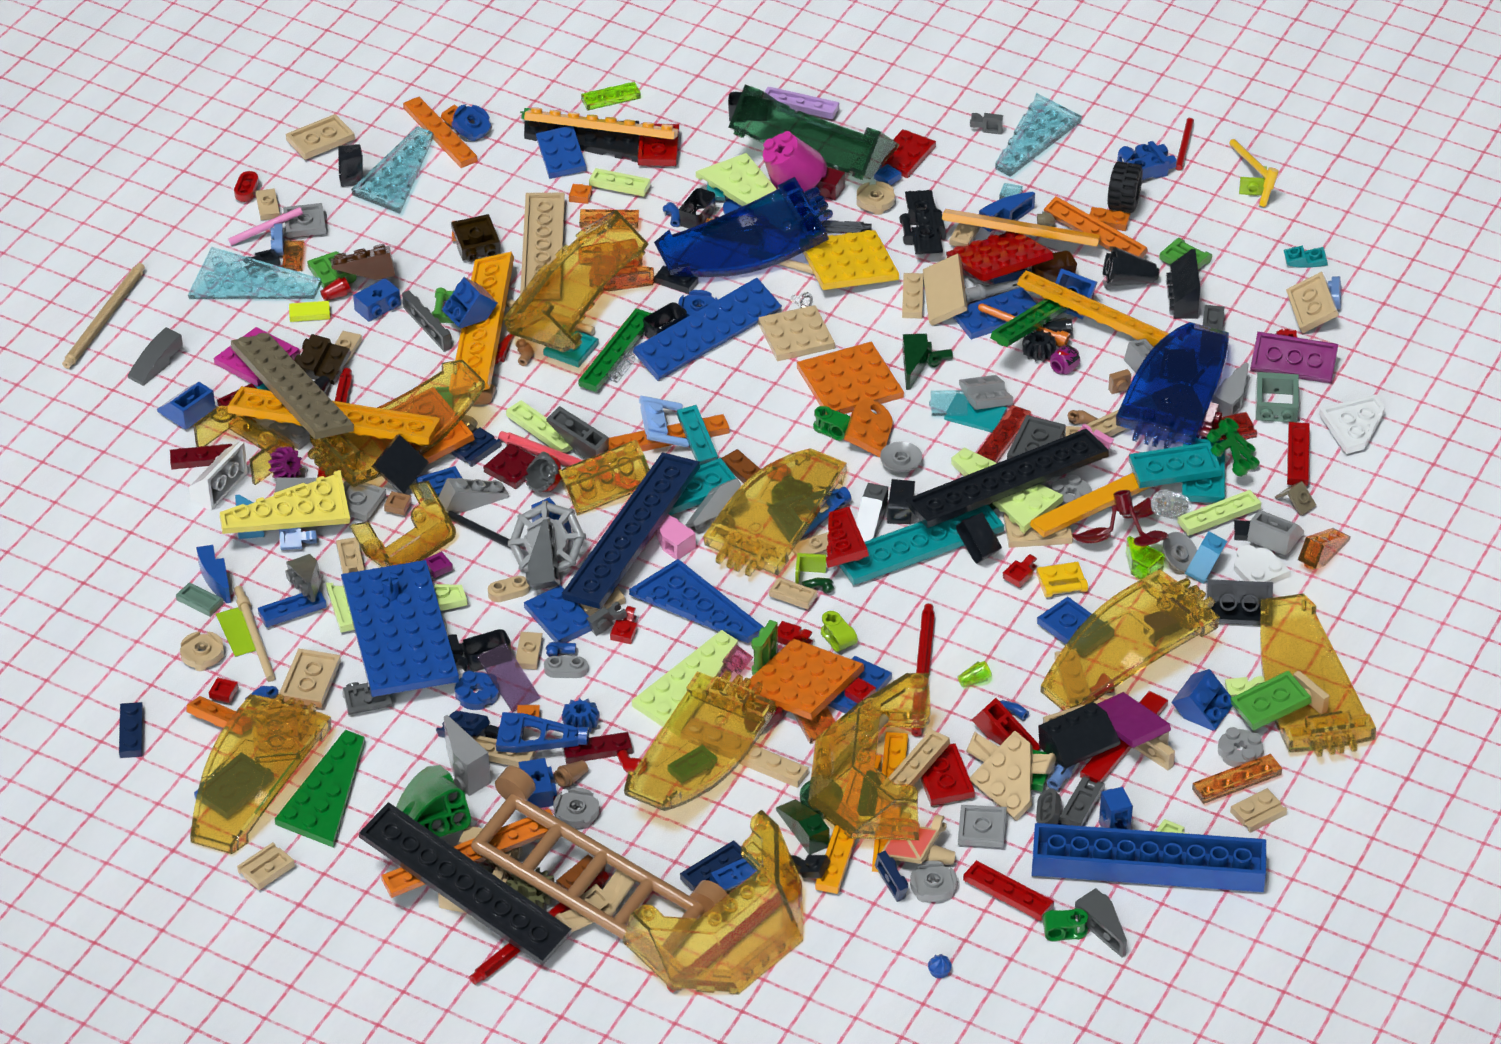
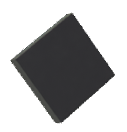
[371,435,429,494]

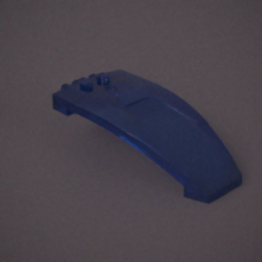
[654,177,833,277]
[1116,322,1229,449]

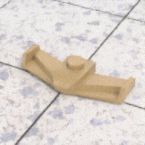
[966,732,1056,774]
[555,870,636,932]

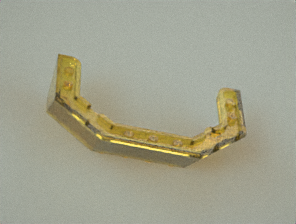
[503,209,649,352]
[808,673,931,840]
[622,810,803,995]

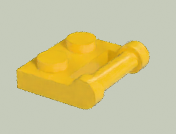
[1036,562,1088,598]

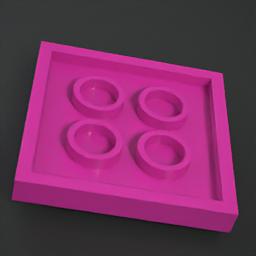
[214,327,300,387]

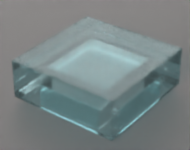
[999,183,1023,200]

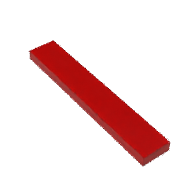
[1080,691,1168,783]

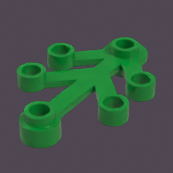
[1207,418,1260,477]

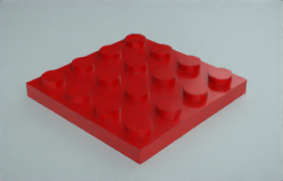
[946,231,1054,282]

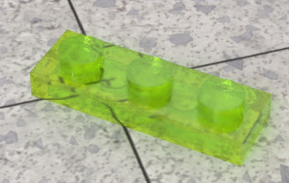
[581,82,641,111]

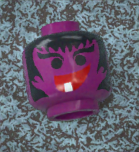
[1050,345,1080,375]

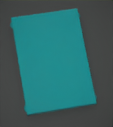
[944,394,1007,433]

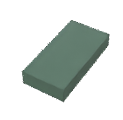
[176,582,224,617]

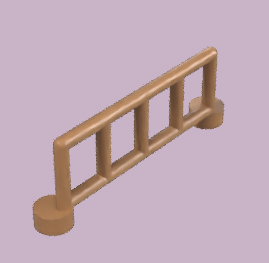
[471,766,731,962]

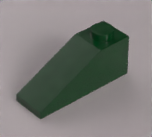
[902,333,932,390]
[776,799,829,855]

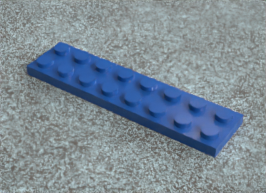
[633,278,782,381]

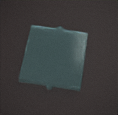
[929,390,969,416]

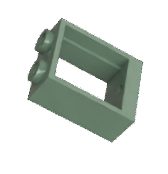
[1255,372,1299,422]

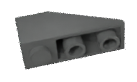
[285,554,322,602]

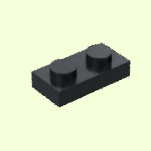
[654,265,699,294]

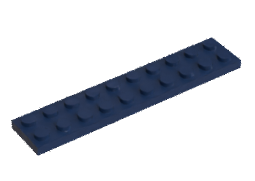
[562,452,700,609]

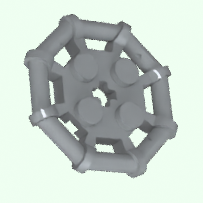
[508,501,586,572]

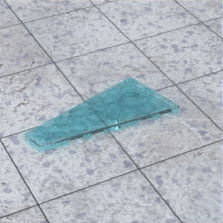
[995,93,1082,177]
[351,126,433,214]
[188,247,322,299]

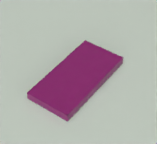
[1250,331,1338,384]
[1097,692,1171,748]

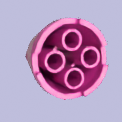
[763,131,827,200]

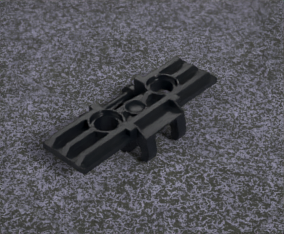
[899,190,946,254]

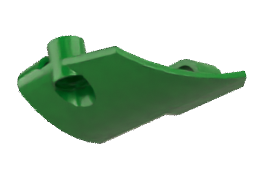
[396,765,471,837]

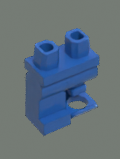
[1117,141,1177,180]

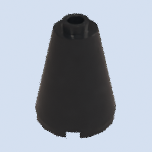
[1102,246,1159,286]

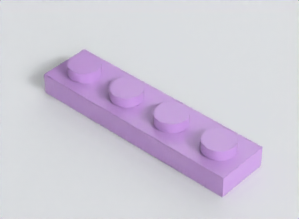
[764,87,839,119]

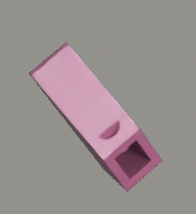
[655,514,696,560]

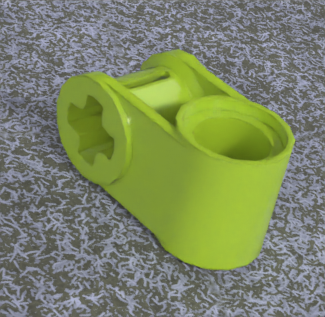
[821,611,858,652]

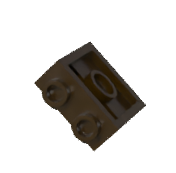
[451,214,500,262]
[294,334,351,385]

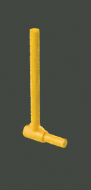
[1229,139,1279,207]

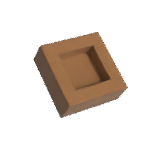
[1108,369,1131,394]
[384,491,412,515]

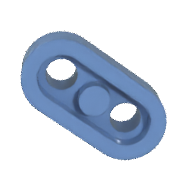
[271,223,284,256]
[1328,276,1341,309]

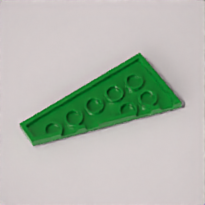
[275,730,365,848]

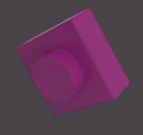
[423,551,453,578]

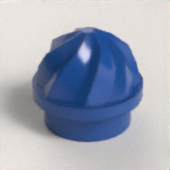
[928,954,952,978]

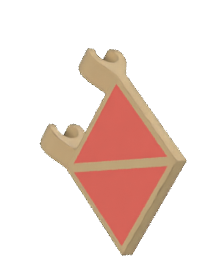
[882,811,947,864]

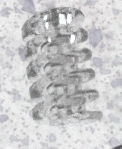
[1151,490,1191,520]

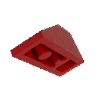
[972,698,1040,751]

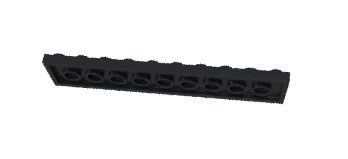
[906,429,1109,528]
[359,802,572,966]

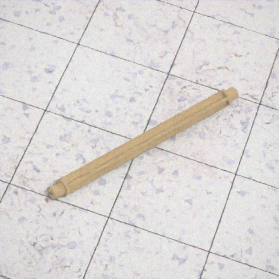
[62,263,145,369]

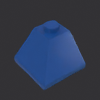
[1055,269,1098,320]

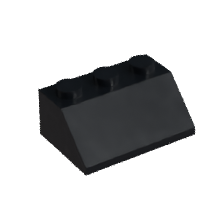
[1166,249,1200,319]
[1205,579,1273,626]
[1038,702,1120,769]

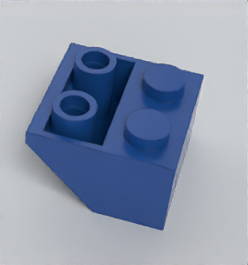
[442,277,498,328]
[157,382,216,430]
[1171,669,1232,731]

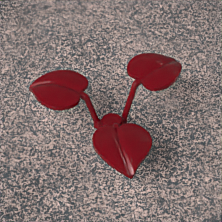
[1072,490,1169,546]

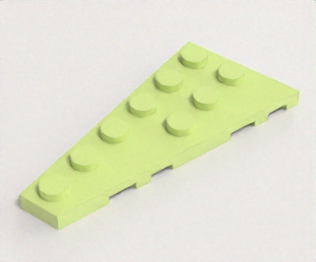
[951,447,1063,533]

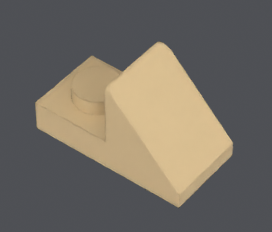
[1134,732,1175,771]

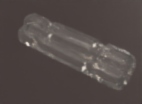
[609,352,636,383]

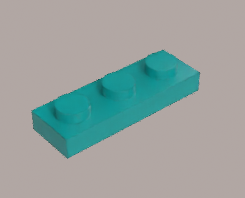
[676,405,718,465]

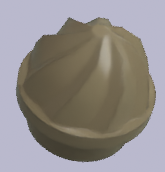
[1037,211,1055,227]
[460,415,478,432]

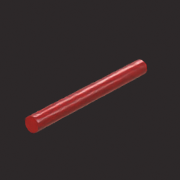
[1175,118,1194,171]

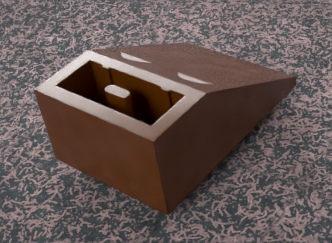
[331,244,395,280]

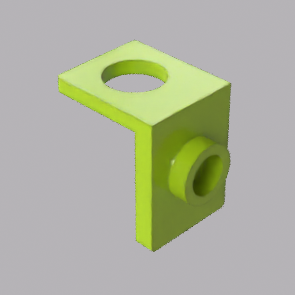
[1239,166,1267,196]
[795,553,826,584]

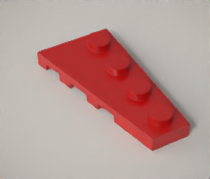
[826,507,869,568]

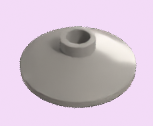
[880,442,922,472]
[1162,532,1197,572]

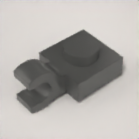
[970,113,1003,135]
[587,602,627,636]

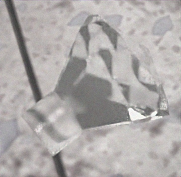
[790,292,813,308]

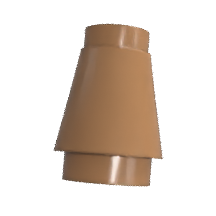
[554,760,588,787]

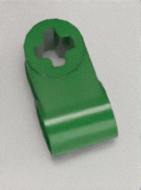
[813,406,850,441]
[1042,908,1088,942]

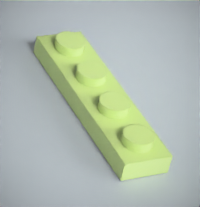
[506,400,573,453]
[1177,490,1261,536]

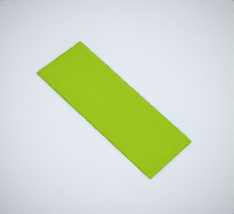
[216,607,256,657]

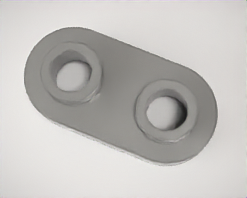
[544,656,588,678]

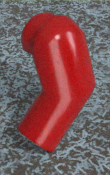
[617,750,647,773]

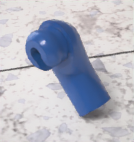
[663,202,680,227]
[546,642,576,657]
[245,686,279,707]
[1000,700,1029,721]

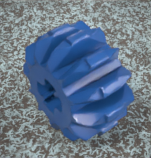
[562,697,600,733]

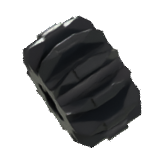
[1022,330,1056,362]

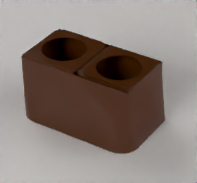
[1032,251,1077,283]

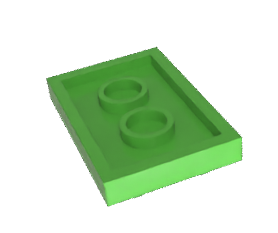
[1230,671,1312,731]

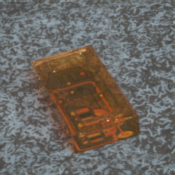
[282,240,305,272]

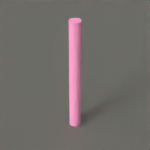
[228,207,303,246]

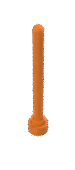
[978,304,1070,347]

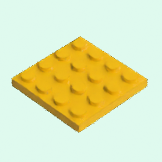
[800,230,899,290]

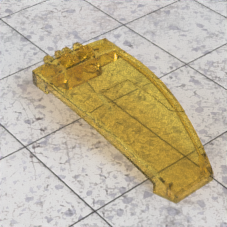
[307,359,485,487]
[703,448,847,577]
[1040,569,1220,711]
[1260,593,1376,757]
[624,670,776,811]
[190,694,331,854]

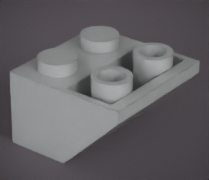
[1247,510,1304,556]

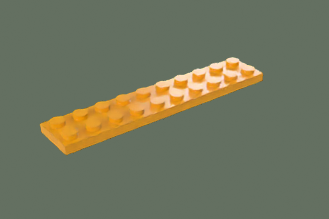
[449,251,514,397]
[228,386,441,445]

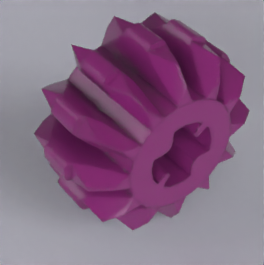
[268,447,304,479]

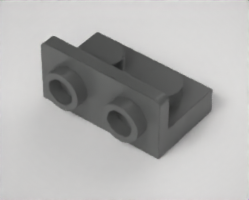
[342,682,392,715]

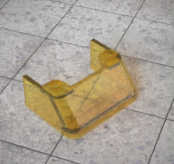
[193,406,295,485]
[349,480,456,567]

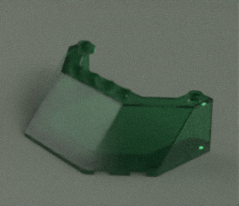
[728,84,899,180]

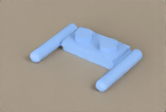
[639,396,689,447]

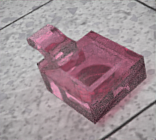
[718,644,753,683]

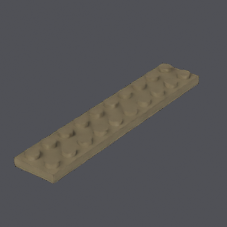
[231,333,354,439]

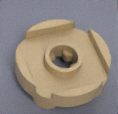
[856,181,895,215]
[180,631,224,671]

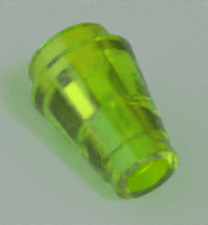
[957,661,992,688]

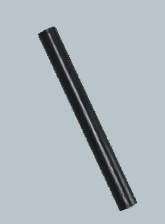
[446,511,512,550]

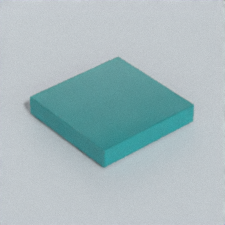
[543,326,599,368]

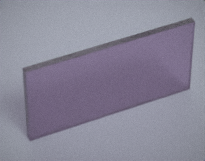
[477,643,541,712]

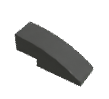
[128,327,183,386]

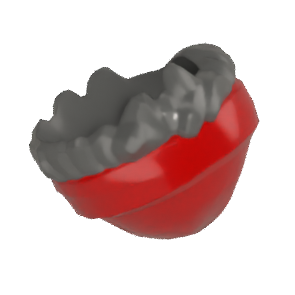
[525,452,562,493]

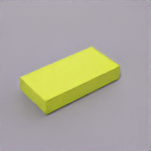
[289,301,330,322]

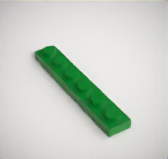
[990,299,1067,347]
[578,308,651,392]

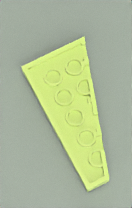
[696,153,804,234]
[326,583,467,632]
[632,630,738,738]

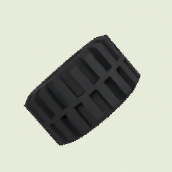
[1107,161,1143,213]

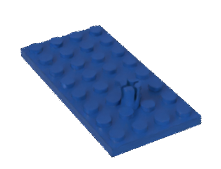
[341,560,459,697]

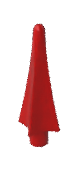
[495,329,516,364]

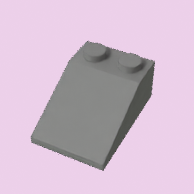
[444,715,491,796]

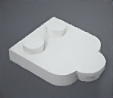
[1234,545,1290,584]

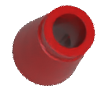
[320,277,351,301]

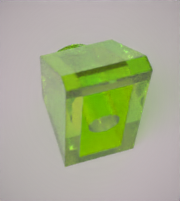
[1126,536,1165,584]

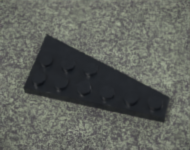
[524,121,639,163]

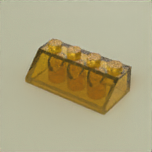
[558,440,650,516]

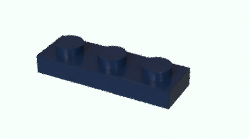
[119,702,143,758]
[680,840,748,891]

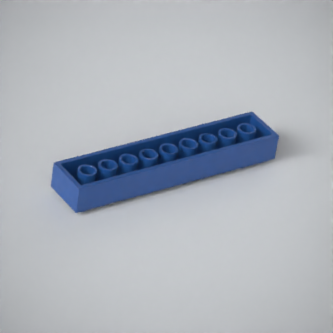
[1031,823,1266,892]

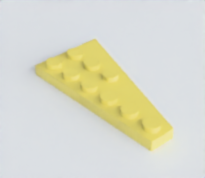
[219,470,350,534]

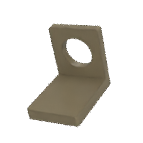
[1275,481,1316,516]

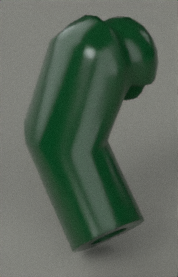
[927,349,953,367]
[802,578,834,593]

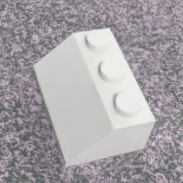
[189,441,248,511]

